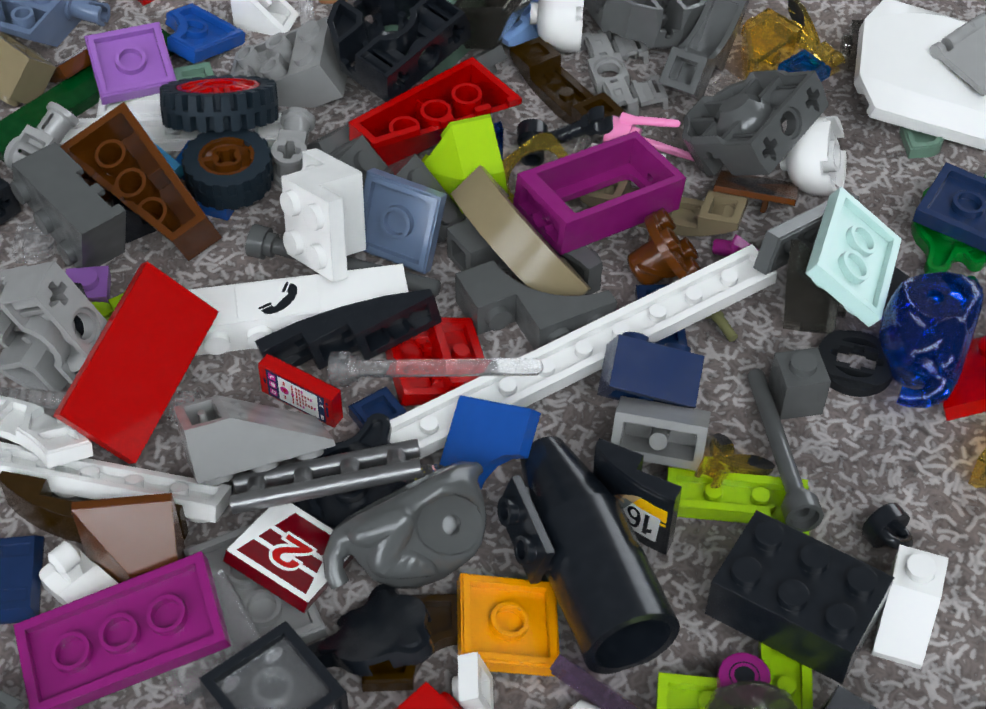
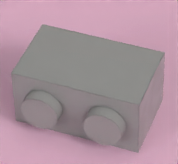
[611,396,711,472]

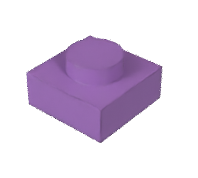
[66,266,111,303]

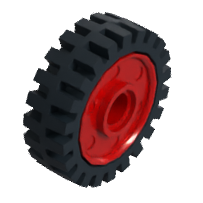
[160,75,278,133]

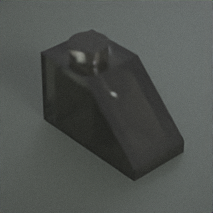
[783,240,846,334]

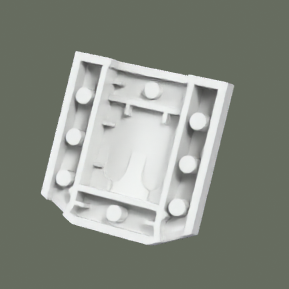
[854,0,986,151]

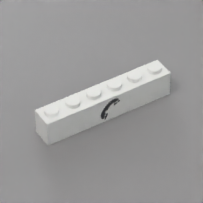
[189,264,408,356]

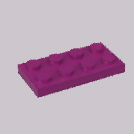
[13,551,231,709]

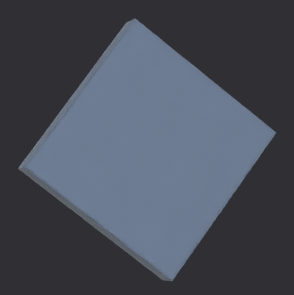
[363,168,447,274]

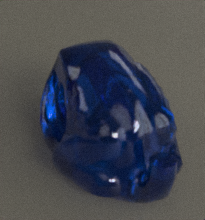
[879,272,984,408]

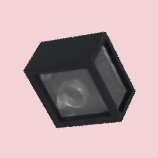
[199,621,349,709]

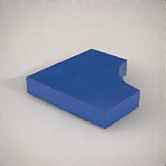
[166,3,246,64]
[438,395,541,489]

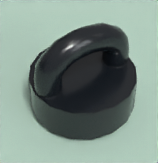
[862,503,913,550]

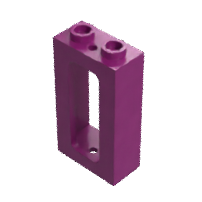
[513,131,686,255]

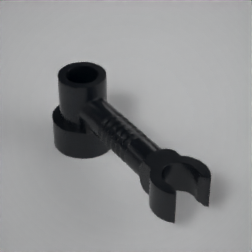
[517,106,613,166]

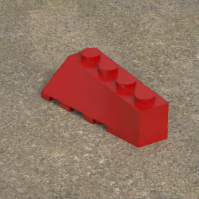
[348,57,522,166]

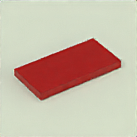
[53,261,219,464]

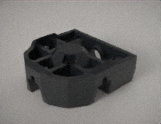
[327,0,472,102]

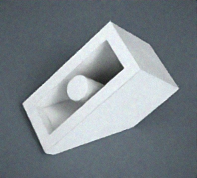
[871,544,949,669]

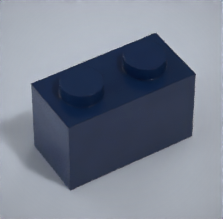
[597,332,705,409]

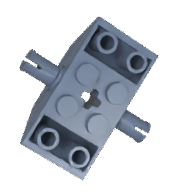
[0,0,111,47]

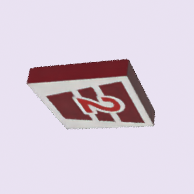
[223,503,354,613]

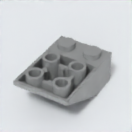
[230,16,347,108]
[173,395,335,485]

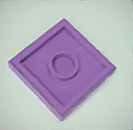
[84,22,176,105]

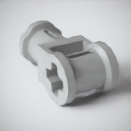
[4,101,79,169]
[271,107,316,187]

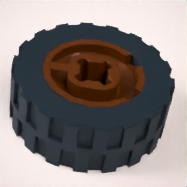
[181,128,274,210]

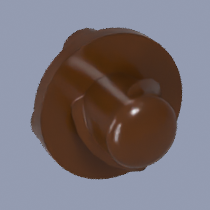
[627,208,701,285]

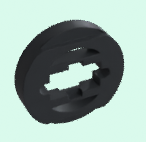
[818,330,897,397]

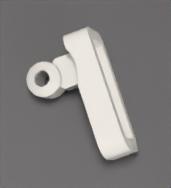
[39,541,119,605]

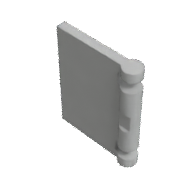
[930,11,986,96]

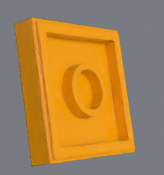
[457,573,561,676]

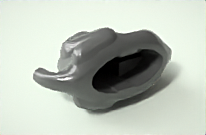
[322,461,487,590]

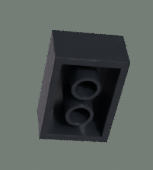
[705,510,894,684]

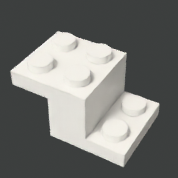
[280,148,366,282]

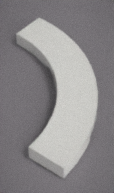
[0,395,93,468]

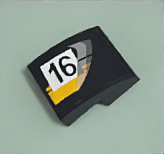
[593,438,682,555]

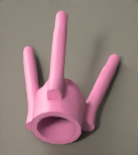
[603,112,694,161]

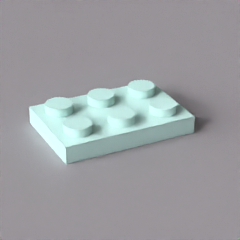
[805,187,902,327]

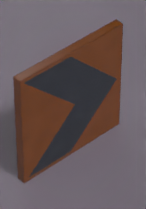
[713,170,799,213]

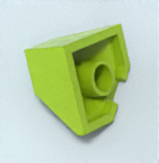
[421,114,509,214]

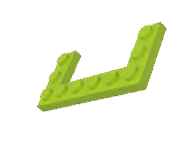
[655,467,813,709]

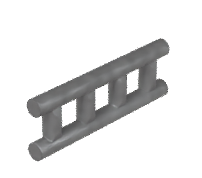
[229,439,423,514]

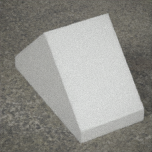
[230,0,299,36]

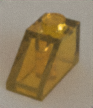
[740,8,803,80]

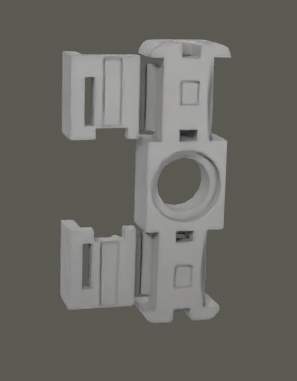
[580,29,669,116]

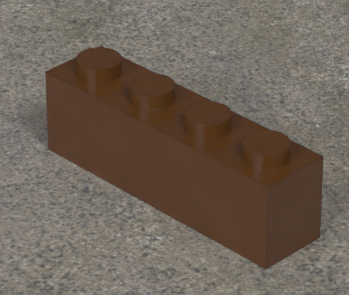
[60,102,222,261]

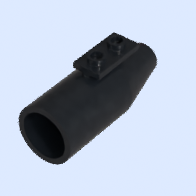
[497,436,680,674]

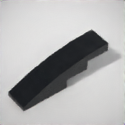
[255,289,442,370]

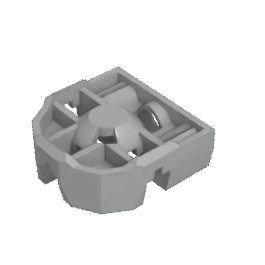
[0,261,108,395]

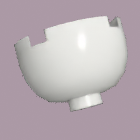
[530,0,584,53]
[780,116,847,197]

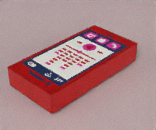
[258,354,343,428]

